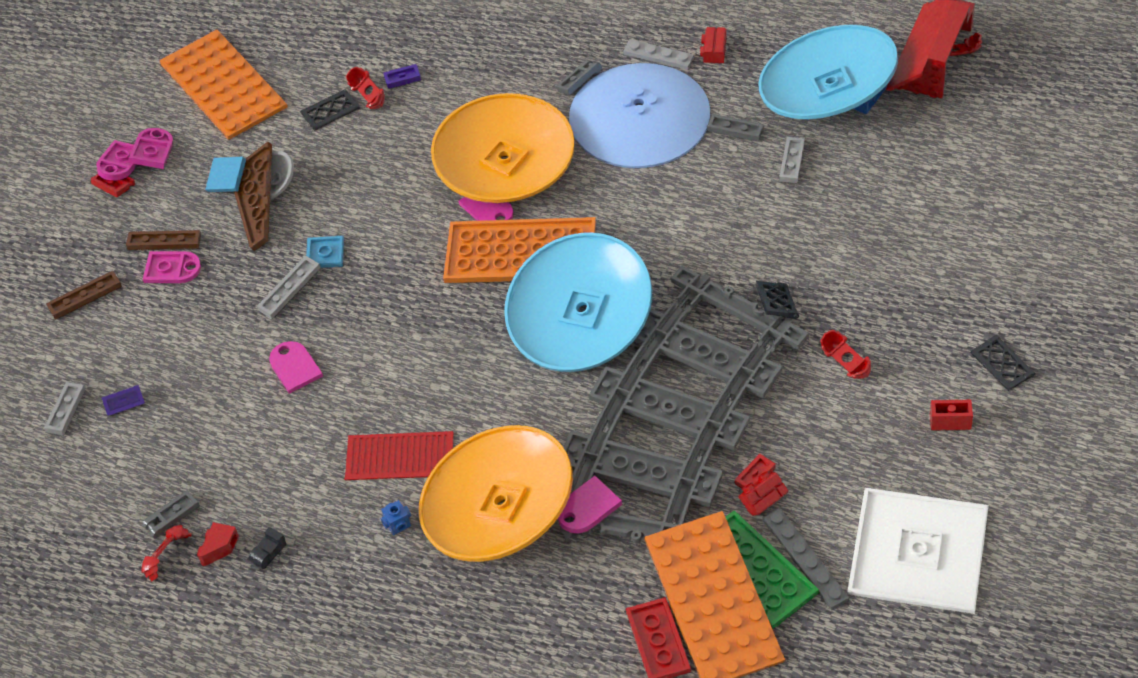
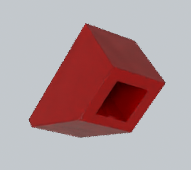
[197,522,239,566]

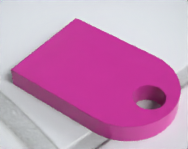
[129,128,173,169]
[96,140,138,180]
[458,197,513,221]
[143,251,201,283]
[269,341,323,394]
[558,476,622,533]

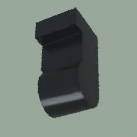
[249,527,287,569]

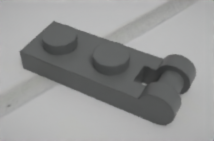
[556,60,602,95]
[142,490,200,539]

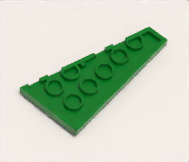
[725,510,819,630]

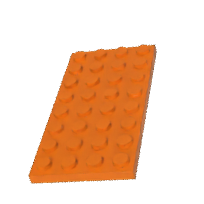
[159,30,288,140]
[443,217,596,283]
[645,511,785,678]

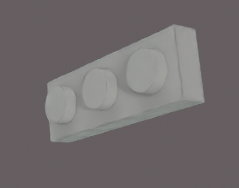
[779,137,805,183]
[44,382,86,435]

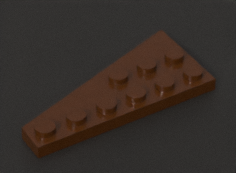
[234,142,272,251]

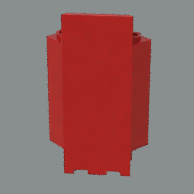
[885,0,975,98]

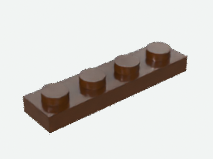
[126,230,201,250]
[46,271,122,320]

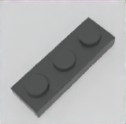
[707,114,764,142]

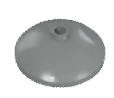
[270,151,294,200]

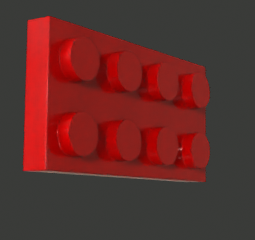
[625,597,691,678]

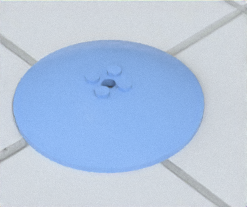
[569,63,710,168]

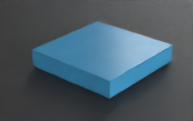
[205,157,246,192]
[306,236,344,268]

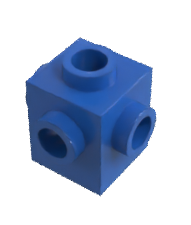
[380,500,411,535]

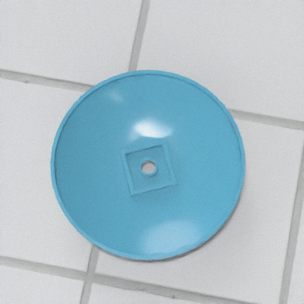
[758,25,898,119]
[504,233,652,372]

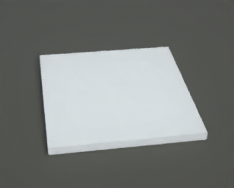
[847,488,989,614]

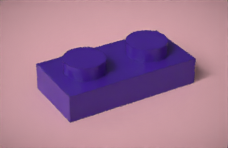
[383,64,421,89]
[101,385,145,416]

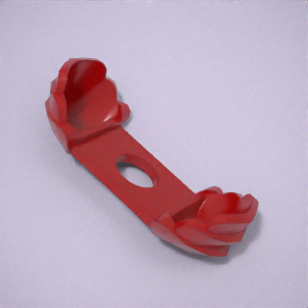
[949,33,982,56]
[346,67,385,109]
[821,330,871,379]
[142,525,192,582]

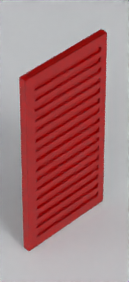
[344,431,454,480]

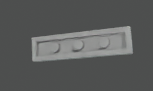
[623,39,694,70]
[257,255,320,319]

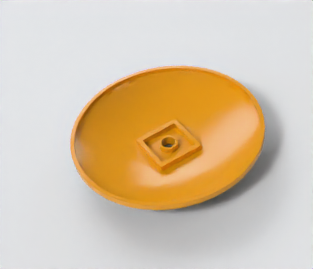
[431,93,574,203]
[419,425,573,562]

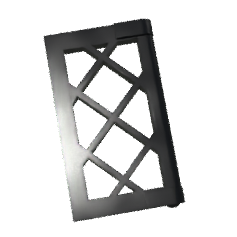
[300,89,360,131]
[755,281,799,319]
[970,335,1036,391]

